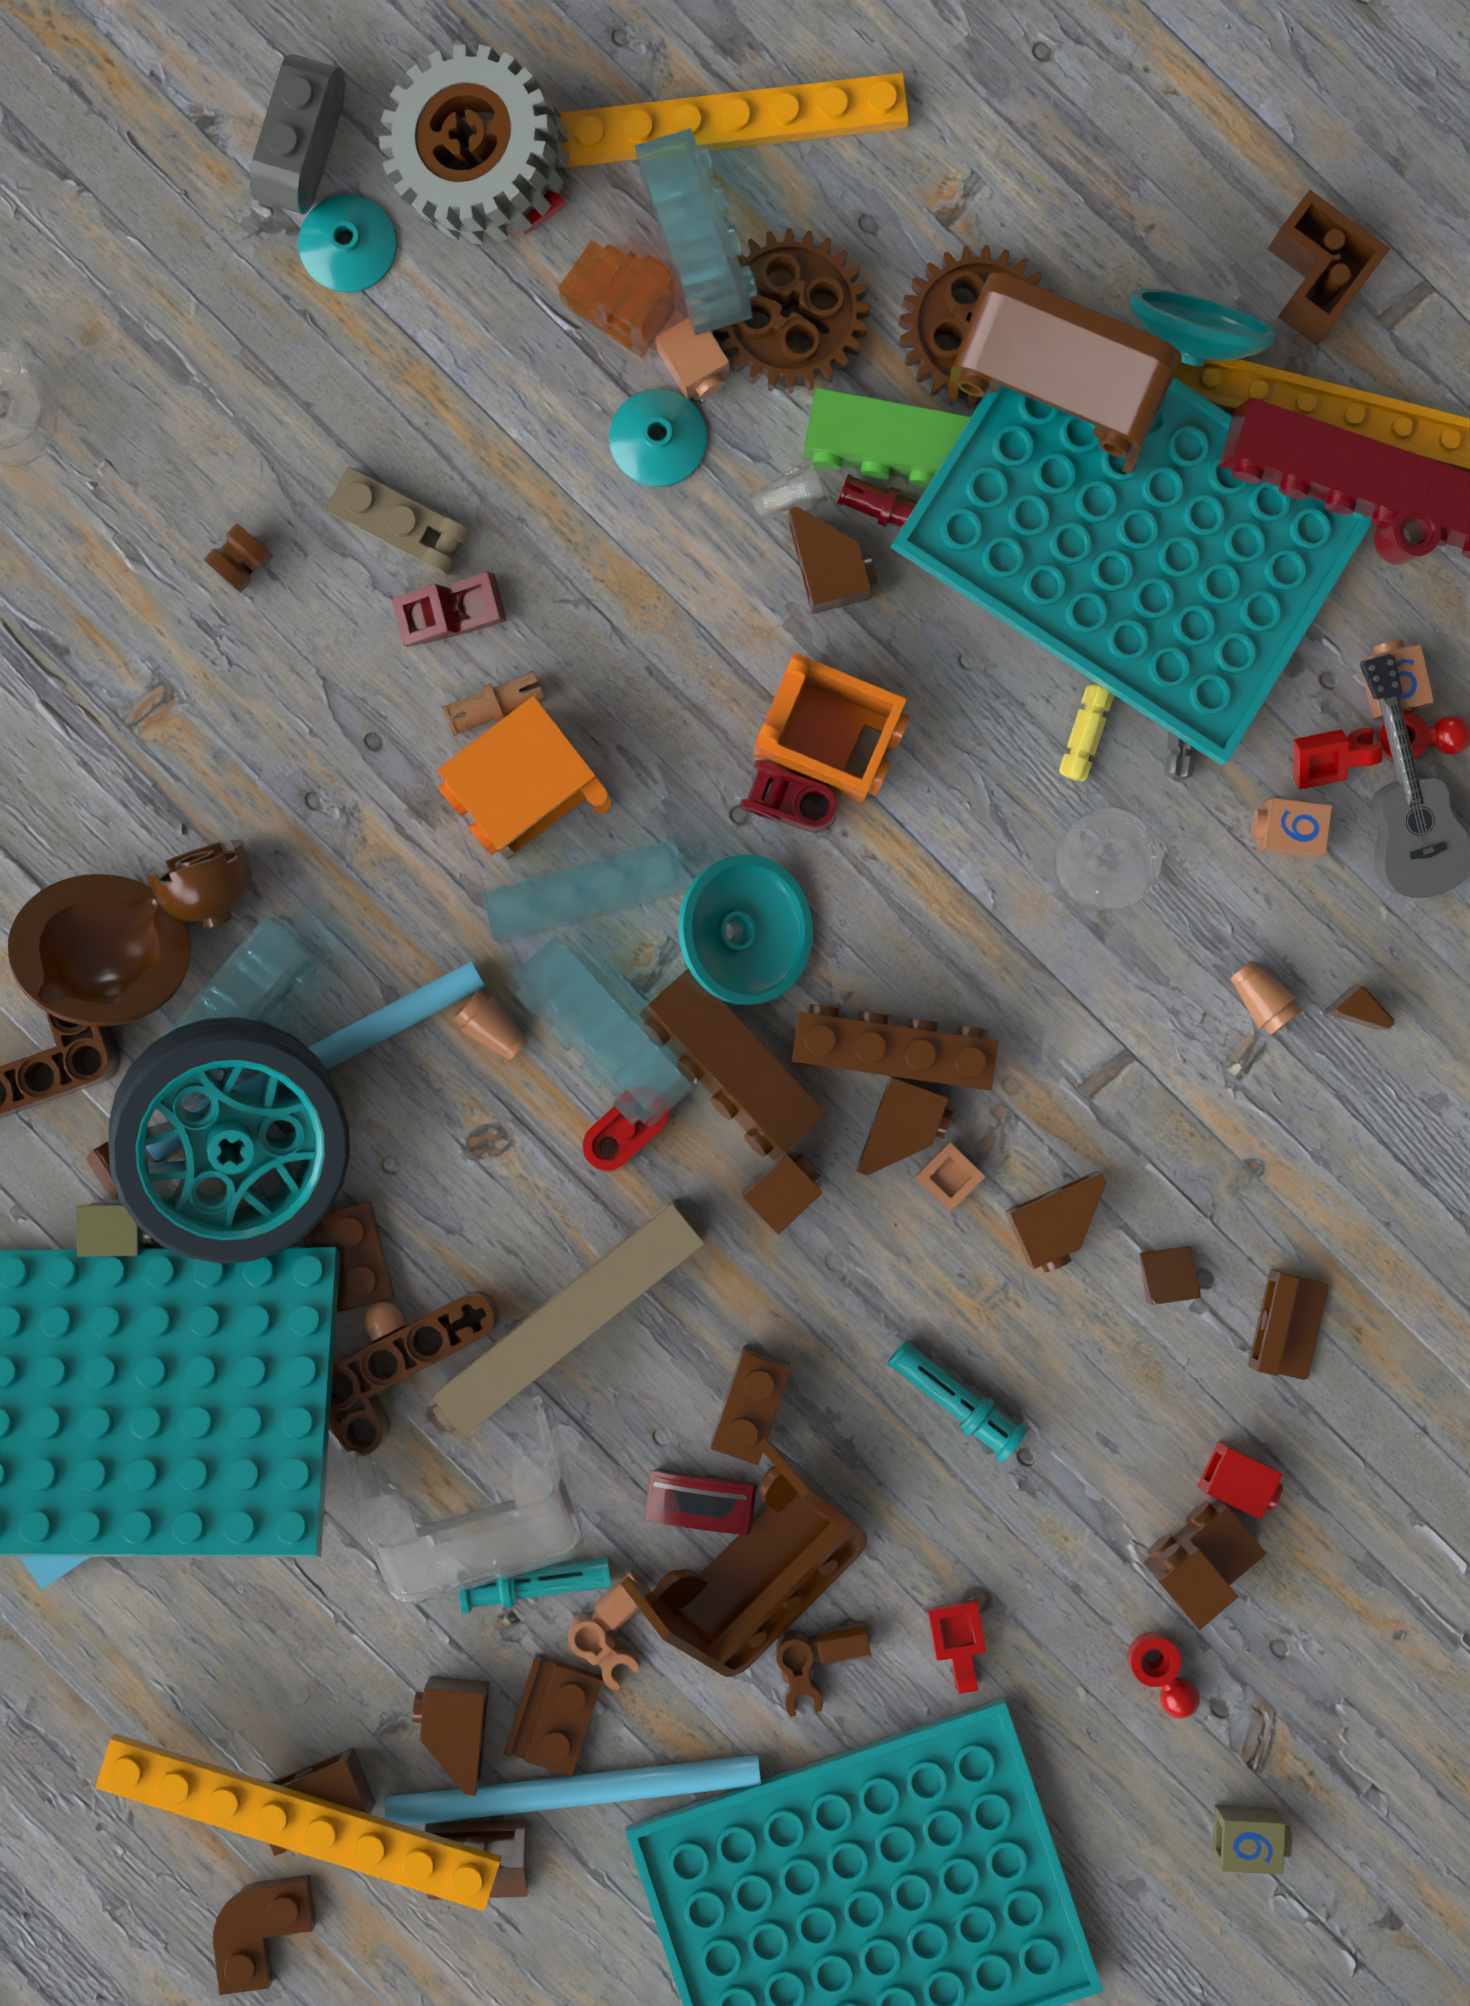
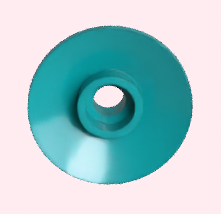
[298,195,397,293]
[609,389,707,487]

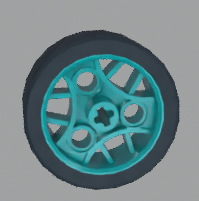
[108,1017,350,1264]

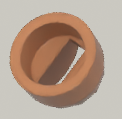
[363,1301,407,1343]

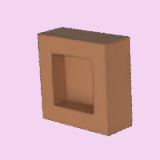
[914,1142,985,1212]

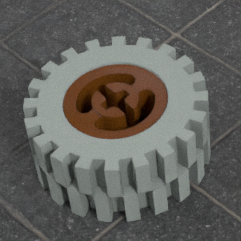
[379,44,569,244]

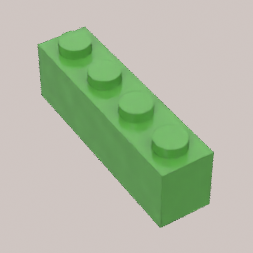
[803,387,970,489]

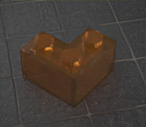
[558,240,675,358]

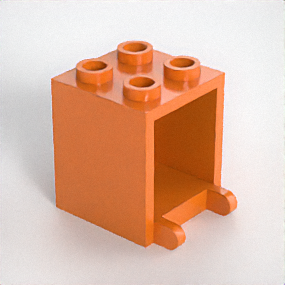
[754,652,911,804]
[436,696,612,860]

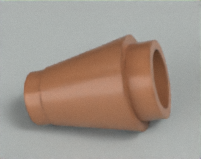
[1230,960,1302,1036]
[453,989,528,1061]

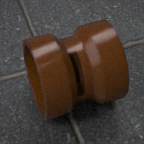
[203,523,274,593]

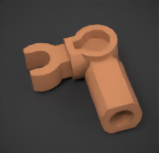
[568,1570,651,1691]

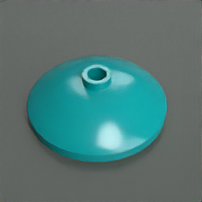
[1129,288,1278,367]
[678,854,813,1005]

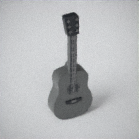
[1360,654,1470,898]

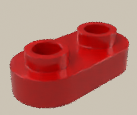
[582,1087,671,1172]

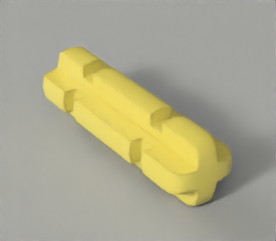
[1059,684,1114,781]

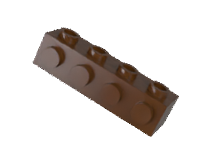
[639,968,826,1161]
[791,1004,999,1091]

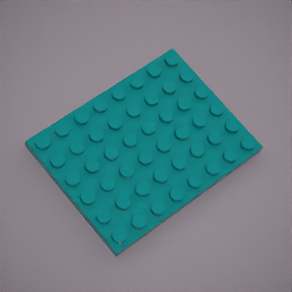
[890,377,1371,765]
[0,1247,341,1557]
[625,1697,1103,2006]

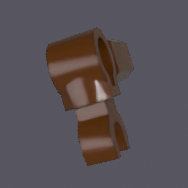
[776,1621,871,1717]

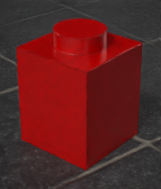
[1197,1441,1283,1520]

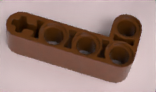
[0,1013,120,1119]
[330,1291,499,1456]

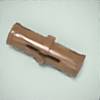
[442,670,545,736]

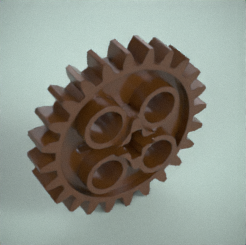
[710,228,870,394]
[898,245,1053,410]

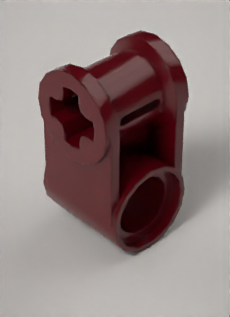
[739,760,837,833]

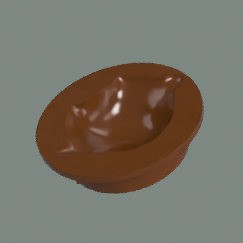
[8,874,191,1027]

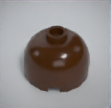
[146,840,252,928]

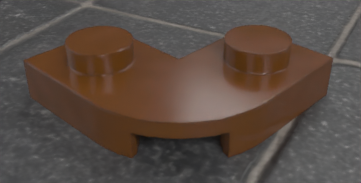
[213,1875,316,1995]

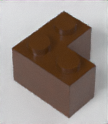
[1267,190,1390,346]
[1143,1499,1267,1630]

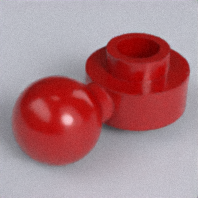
[1377,712,1470,762]
[1128,1632,1200,1719]

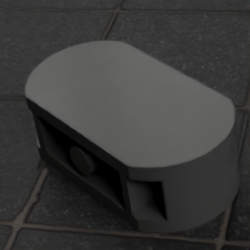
[250,53,345,214]

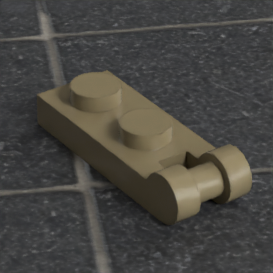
[325,466,470,575]

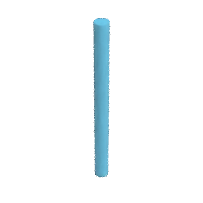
[146,961,486,1161]
[384,1754,761,1826]

